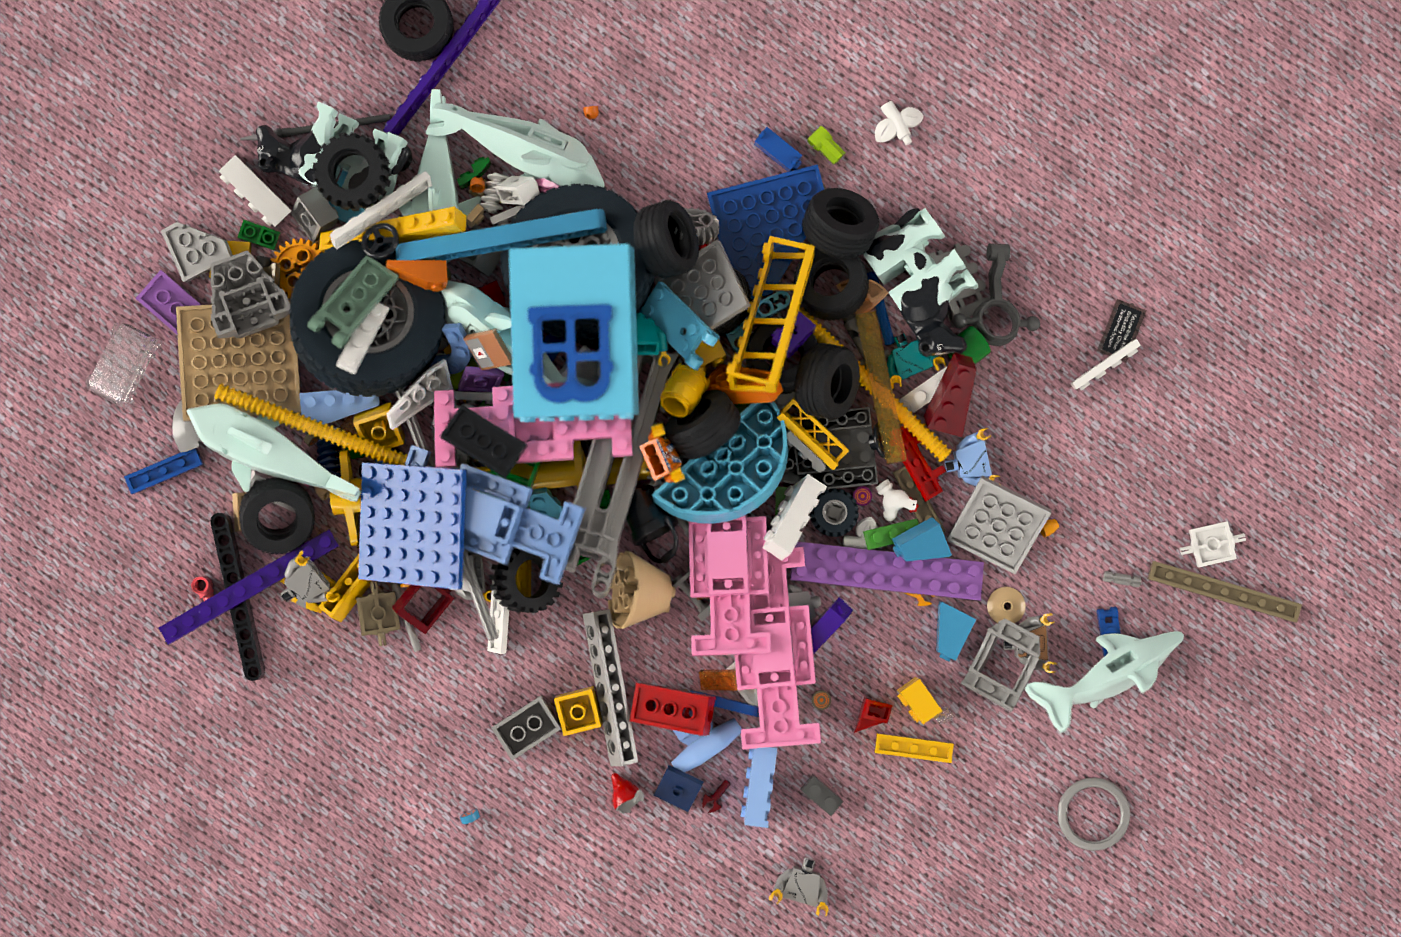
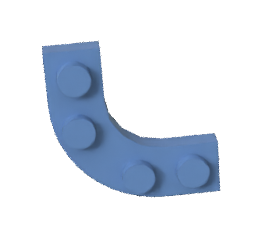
[429,323,472,374]

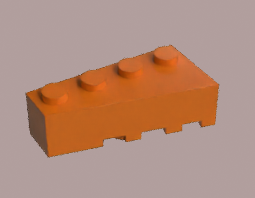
[706,364,784,404]

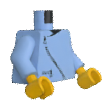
[944,428,1000,486]

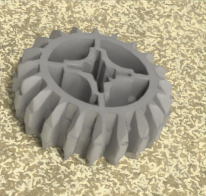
[674,207,719,245]

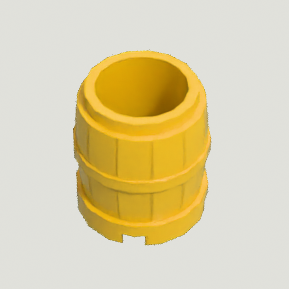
[660,363,710,418]

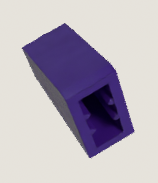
[811,597,853,654]

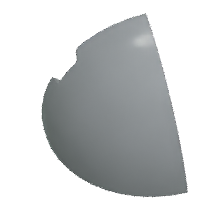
[172,400,202,453]

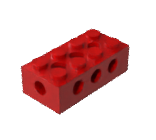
[630,683,716,736]

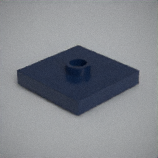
[653,765,704,812]

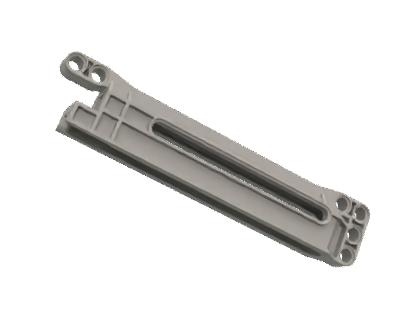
[565,342,680,598]

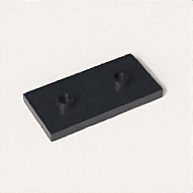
[440,404,528,479]

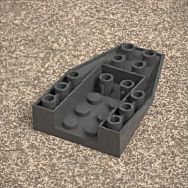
[781,407,878,489]

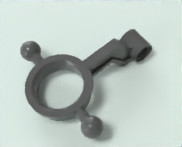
[952,243,1040,346]

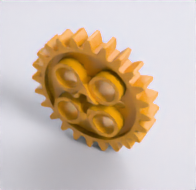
[270,238,321,299]

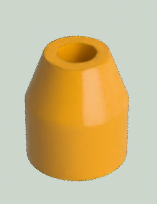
[1040,519,1059,538]

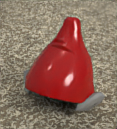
[611,773,644,814]

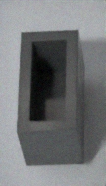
[800,774,843,816]

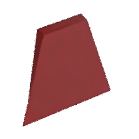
[854,697,893,733]

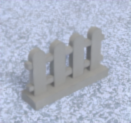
[928,243,991,328]

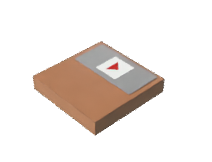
[463,329,512,370]

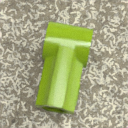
[807,126,845,165]

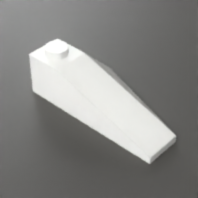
[387,359,453,430]

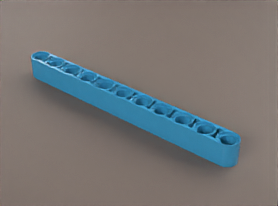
[395,209,607,260]

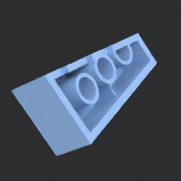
[299,390,380,424]
[741,747,777,828]

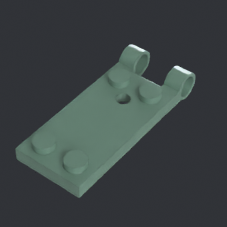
[308,255,399,349]

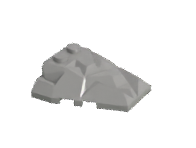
[211,250,290,338]

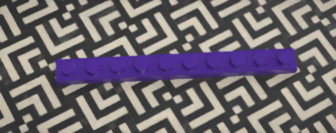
[383,0,501,136]
[159,529,340,645]

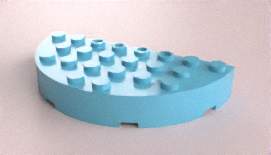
[652,401,788,524]

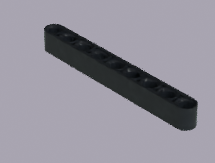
[210,513,265,681]

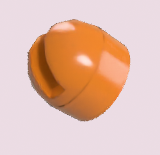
[583,106,599,120]
[469,176,485,193]

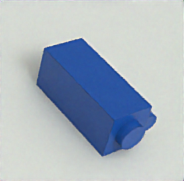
[754,127,802,172]

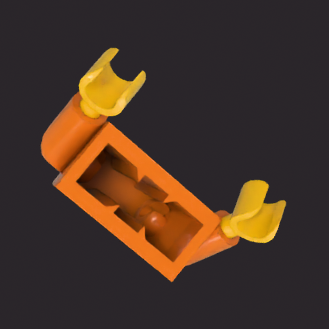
[639,423,685,483]

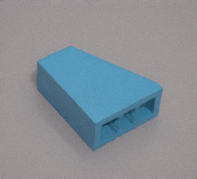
[892,517,952,561]
[936,601,976,662]

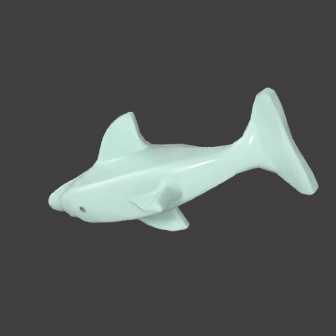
[1025,631,1184,733]

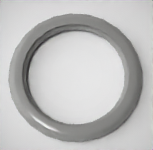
[1057,777,1130,851]

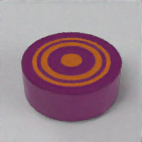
[853,487,872,506]

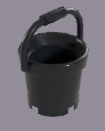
[626,484,679,564]

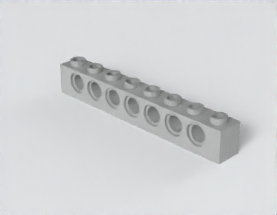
[583,609,638,766]

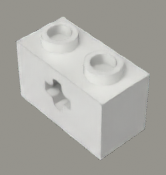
[495,176,540,205]

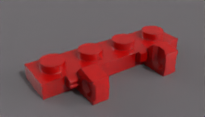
[887,425,947,502]

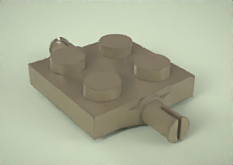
[356,581,400,646]

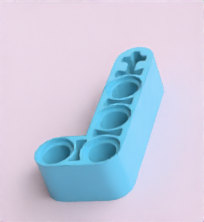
[725,291,791,353]

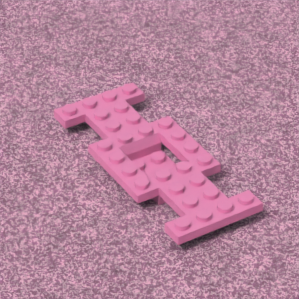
[434,382,633,468]
[688,514,771,656]
[735,547,821,749]

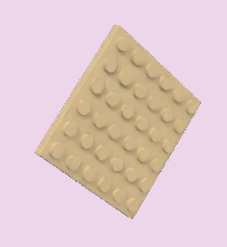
[176,300,301,422]

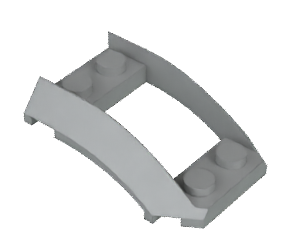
[961,619,1041,712]

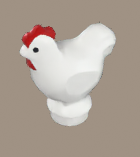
[876,479,919,521]

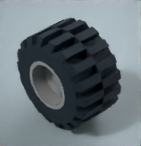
[810,488,859,537]

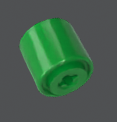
[947,326,991,364]

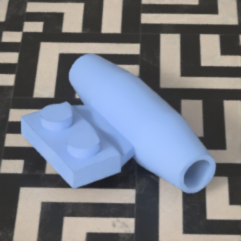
[671,710,742,772]

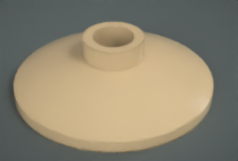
[987,587,1026,623]

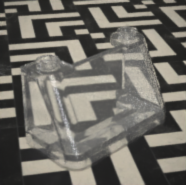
[85,321,165,410]

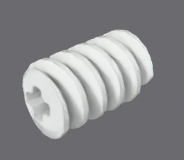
[479,173,509,215]

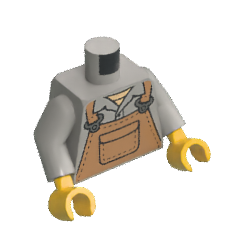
[1003,613,1057,673]

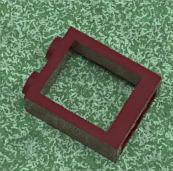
[392,585,454,634]

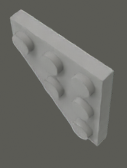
[161,222,233,283]

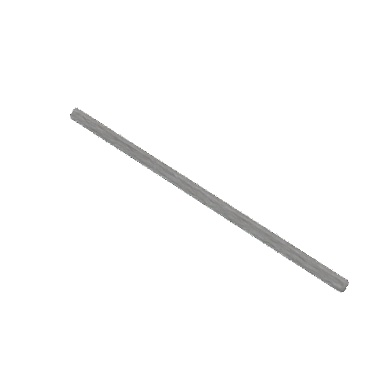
[396,388,498,641]

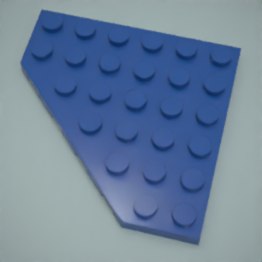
[707,164,824,300]

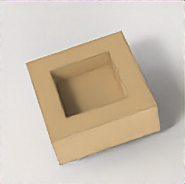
[466,204,484,228]

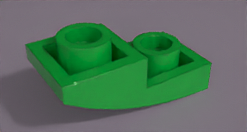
[456,157,492,189]
[237,220,281,250]

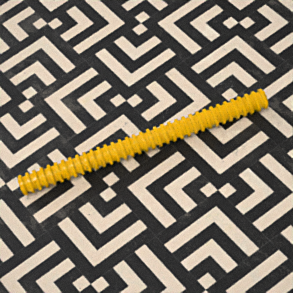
[799,307,952,462]
[215,383,408,465]

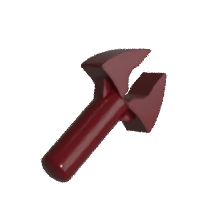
[702,780,730,813]

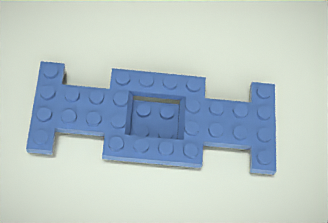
[405,445,586,584]

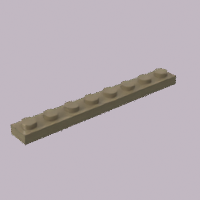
[1147,561,1302,623]

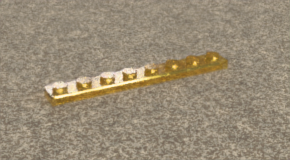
[856,311,907,464]

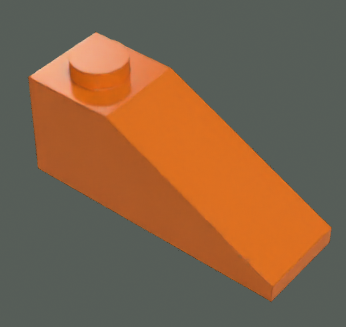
[386,260,448,292]

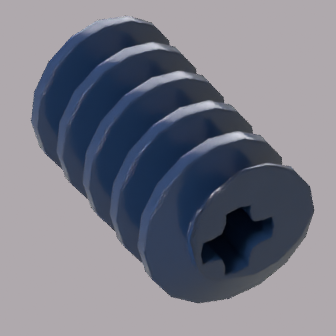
[316,439,341,478]

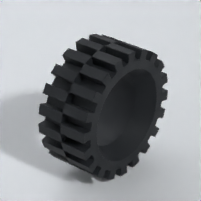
[489,547,563,613]

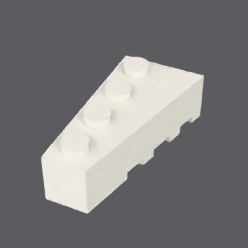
[763,474,827,560]

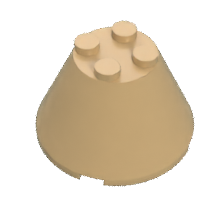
[608,551,676,629]

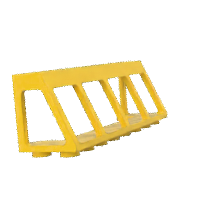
[727,236,815,393]

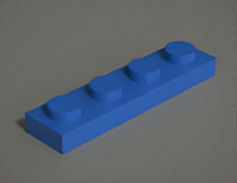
[124,448,204,495]

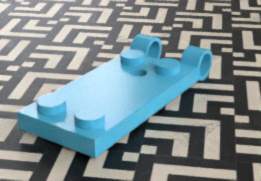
[639,281,719,370]

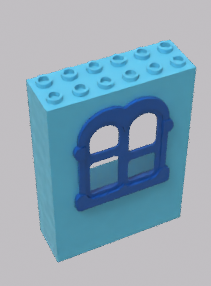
[509,244,639,422]

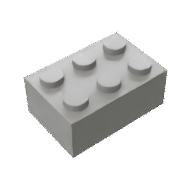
[491,695,562,760]

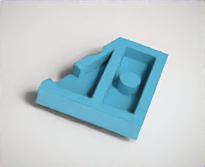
[529,488,563,520]

